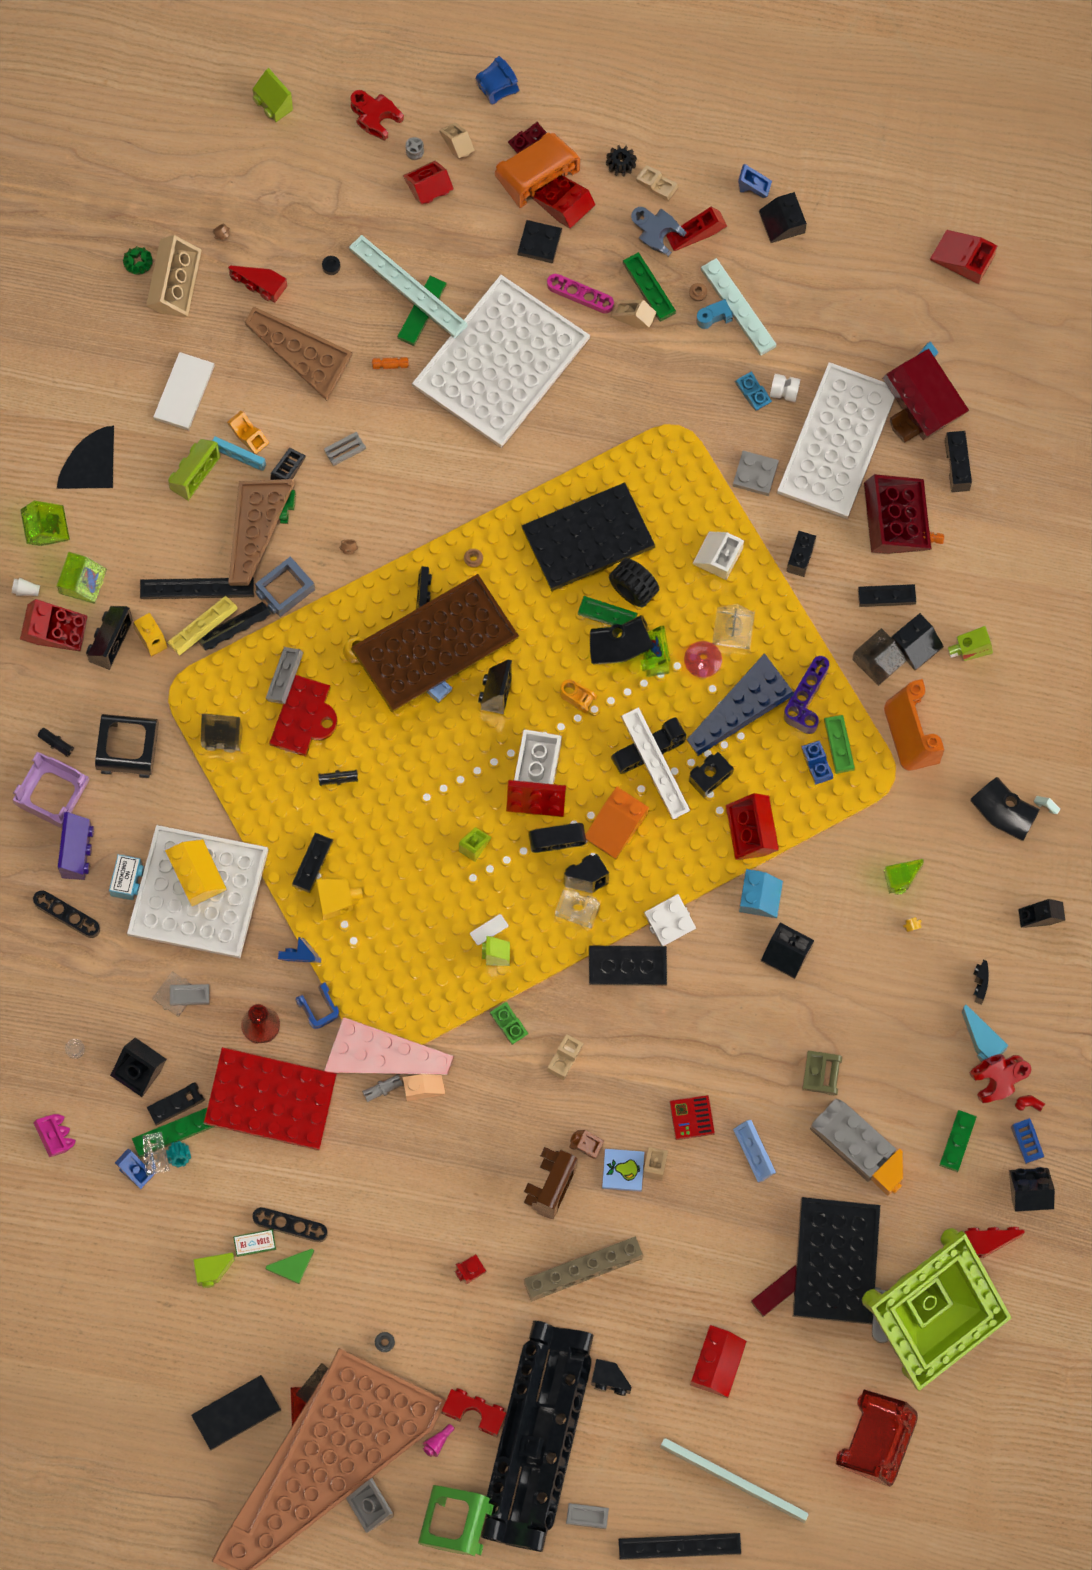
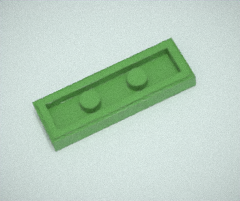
[824,715,855,774]

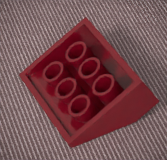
[882,349,970,440]
[864,474,932,554]

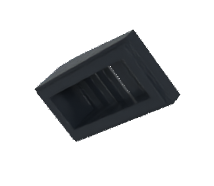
[270,448,306,480]

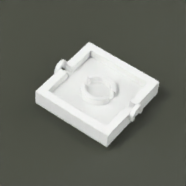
[643,894,696,946]

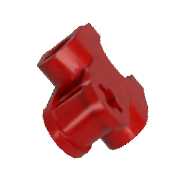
[351,90,404,141]
[969,1054,1032,1103]

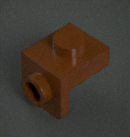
[890,409,920,443]

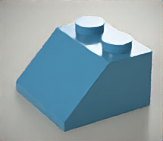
[739,869,783,918]

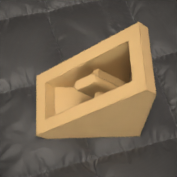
[643,1147,668,1181]

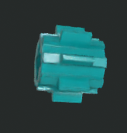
[166,1141,191,1168]

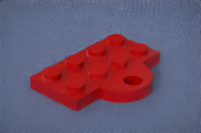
[269,675,337,757]

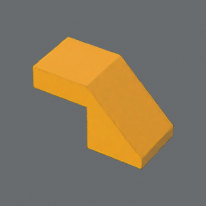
[227,411,269,454]

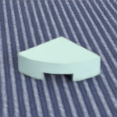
[1034,796,1060,814]

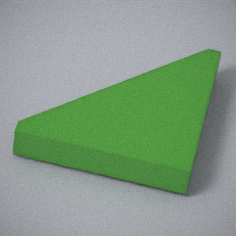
[265,1249,314,1284]

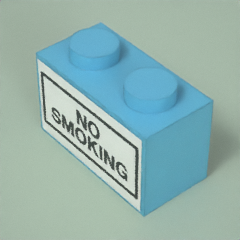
[109,854,144,900]

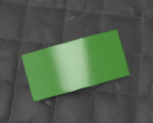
[489,1002,528,1044]

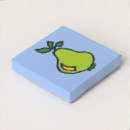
[602,1149,644,1192]

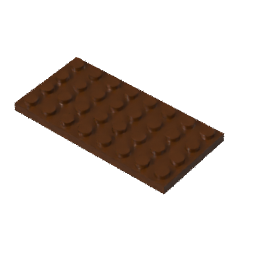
[351,574,519,712]

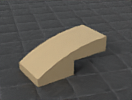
[636,165,678,201]
[547,1034,584,1080]

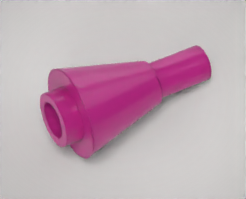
[422,1424,455,1457]

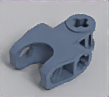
[631,207,687,257]

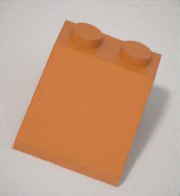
[585,787,649,859]

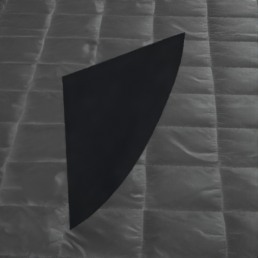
[57,425,114,489]

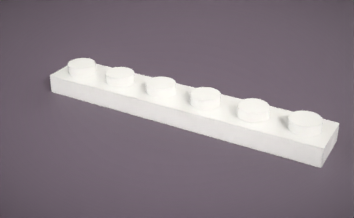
[621,707,690,820]

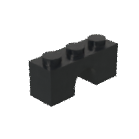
[945,431,972,492]

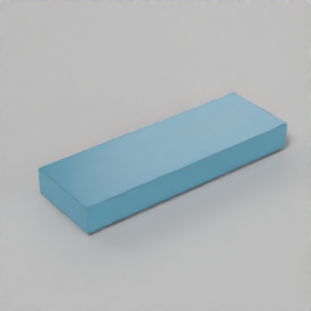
[212,436,266,471]

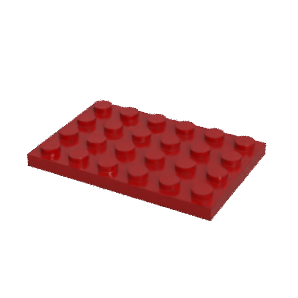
[204,1047,337,1151]

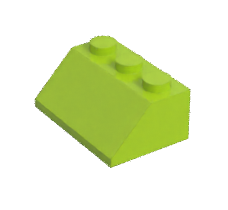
[168,439,220,501]

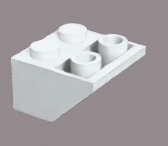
[693,531,744,580]

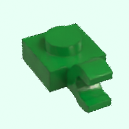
[279,490,296,524]

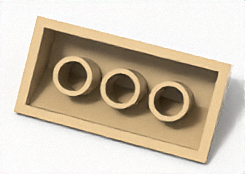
[146,235,202,317]

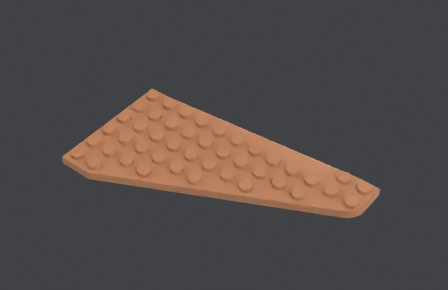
[212,1348,446,1570]

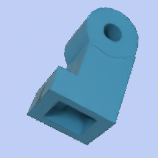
[697,299,733,329]

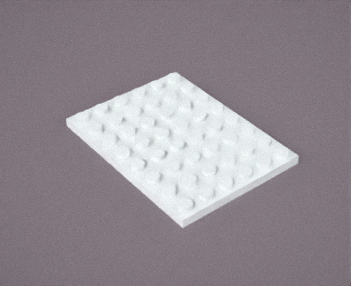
[412,275,590,448]

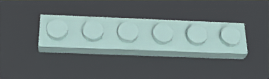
[701,258,777,356]

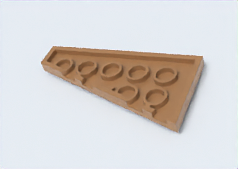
[245,306,352,401]
[228,479,295,586]

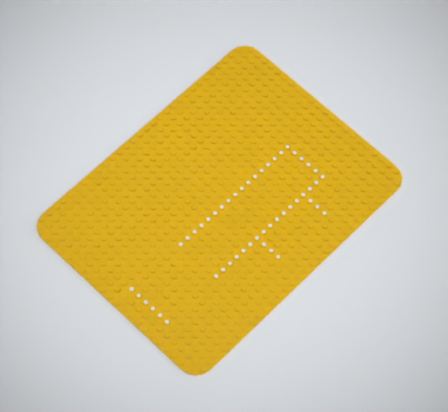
[168,424,896,1045]

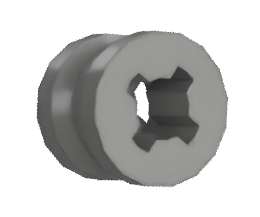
[405,137,424,160]

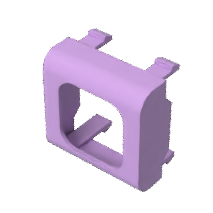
[13,752,89,828]

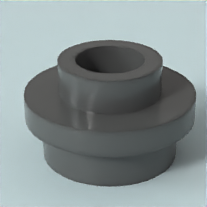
[375,1332,395,1352]

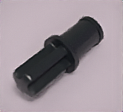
[38,728,74,757]

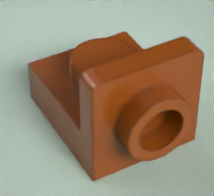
[569,1130,604,1158]

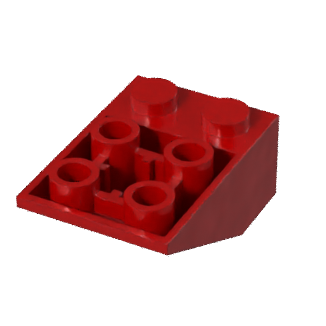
[530,175,596,228]
[930,230,998,284]
[20,599,88,651]

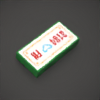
[233,1229,276,1257]

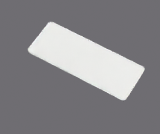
[470,914,509,945]

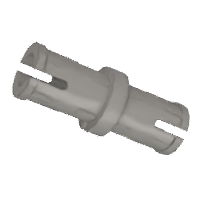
[362,1074,403,1102]

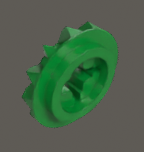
[123,246,153,274]

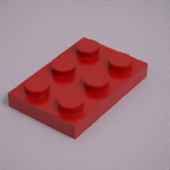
[506,780,566,817]

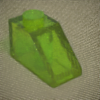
[884,859,924,895]

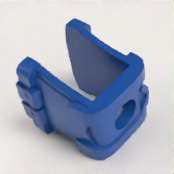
[475,56,519,104]
[295,982,339,1029]

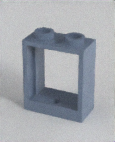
[255,556,315,617]

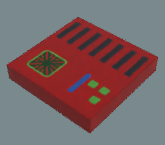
[670,1095,715,1140]

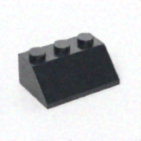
[86,606,133,670]

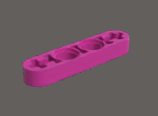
[547,274,614,314]

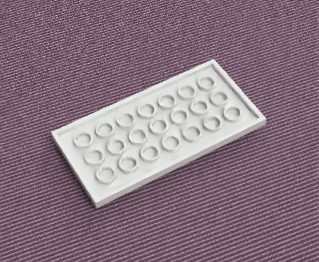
[777,362,895,519]

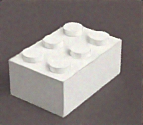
[514,729,562,784]

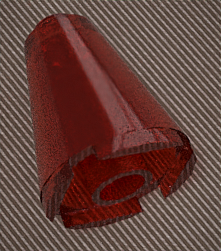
[241,1004,280,1044]

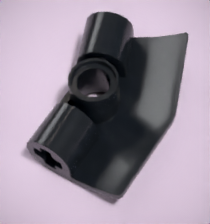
[590,615,654,664]
[970,777,1040,841]

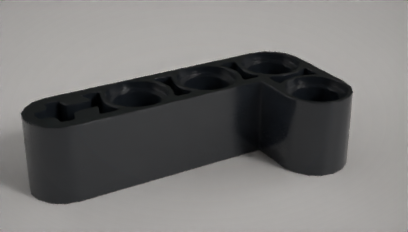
[611,717,686,774]

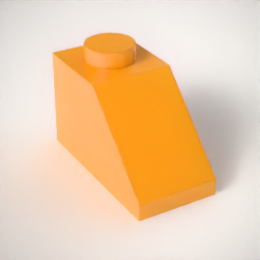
[871,1148,903,1196]

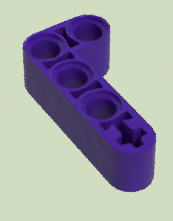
[784,656,829,734]

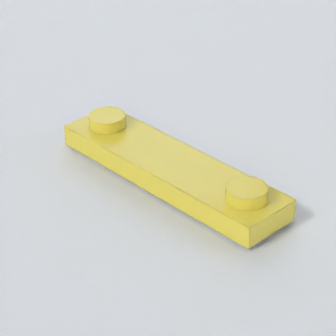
[167,596,238,656]

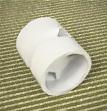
[770,374,800,402]

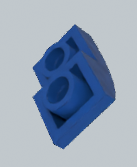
[801,741,833,785]

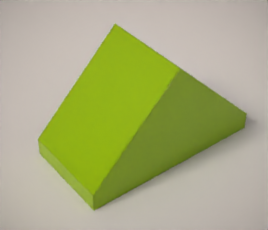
[459,827,491,862]

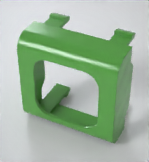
[418,1485,494,1556]

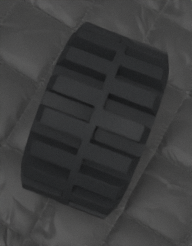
[609,558,659,608]

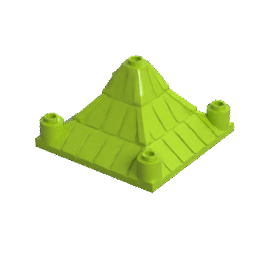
[862,1228,1012,1391]

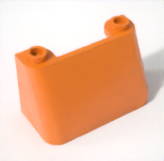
[495,133,580,208]
[884,679,944,771]

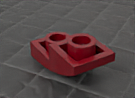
[508,121,547,154]

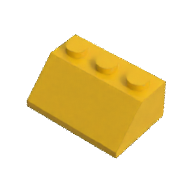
[165,839,227,907]

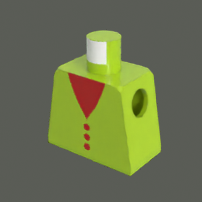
[948,626,993,661]

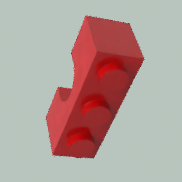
[442,1388,507,1438]

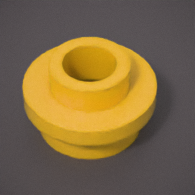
[903,917,922,932]

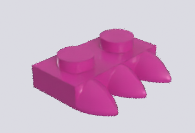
[33,1114,76,1158]

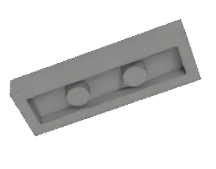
[266,647,303,704]

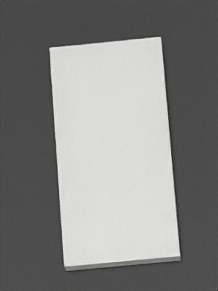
[153,352,215,431]

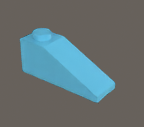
[962,1005,1008,1062]

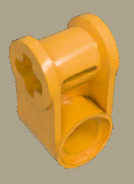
[560,679,597,713]

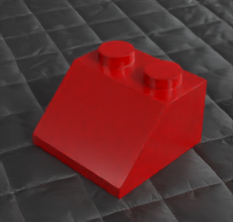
[403,160,454,204]

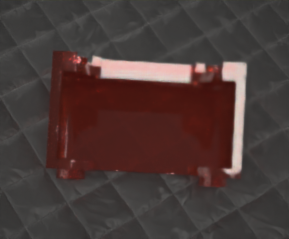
[836,1389,918,1487]

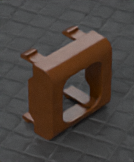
[524,1147,578,1219]

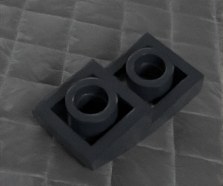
[973,959,989,1005]

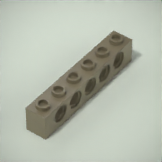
[524,1236,643,1302]

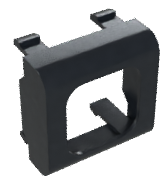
[95,714,159,778]

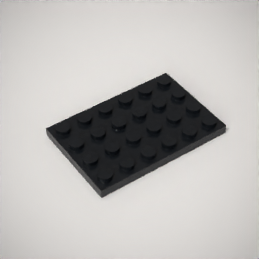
[521,482,655,591]
[792,1197,880,1325]

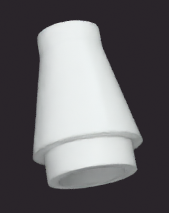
[11,578,40,596]

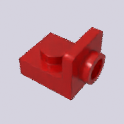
[454,1254,487,1284]

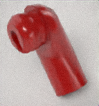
[1015,1095,1045,1112]

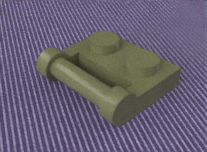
[802,1051,842,1096]

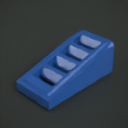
[1011,1118,1044,1164]

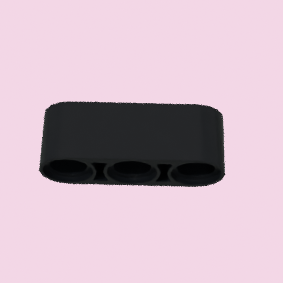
[528,823,587,853]

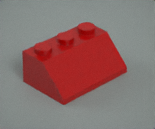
[726,793,779,860]
[690,1325,747,1398]

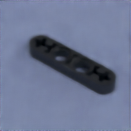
[33,890,100,938]
[252,1207,328,1243]

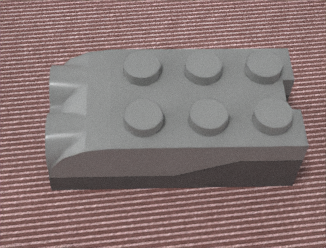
[810,1099,896,1182]

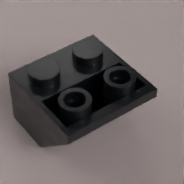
[563,854,609,893]
[761,922,814,979]
[1009,1167,1055,1212]

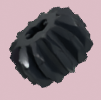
[606,145,637,177]

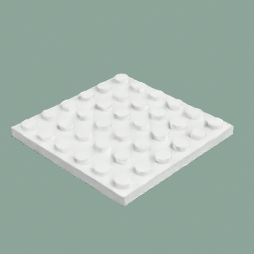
[127,825,269,958]

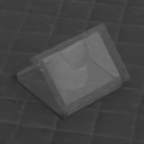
[712,604,755,649]

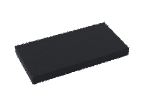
[589,946,667,986]
[191,1375,281,1451]

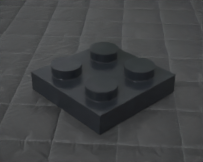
[517,220,562,263]

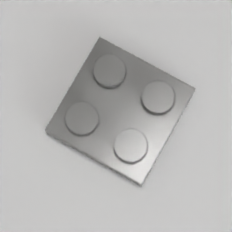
[733,451,779,496]

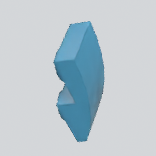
[735,371,772,411]

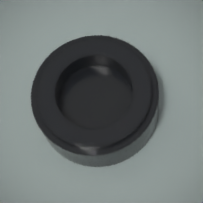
[322,256,341,275]

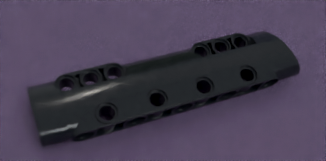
[481,1320,594,1552]

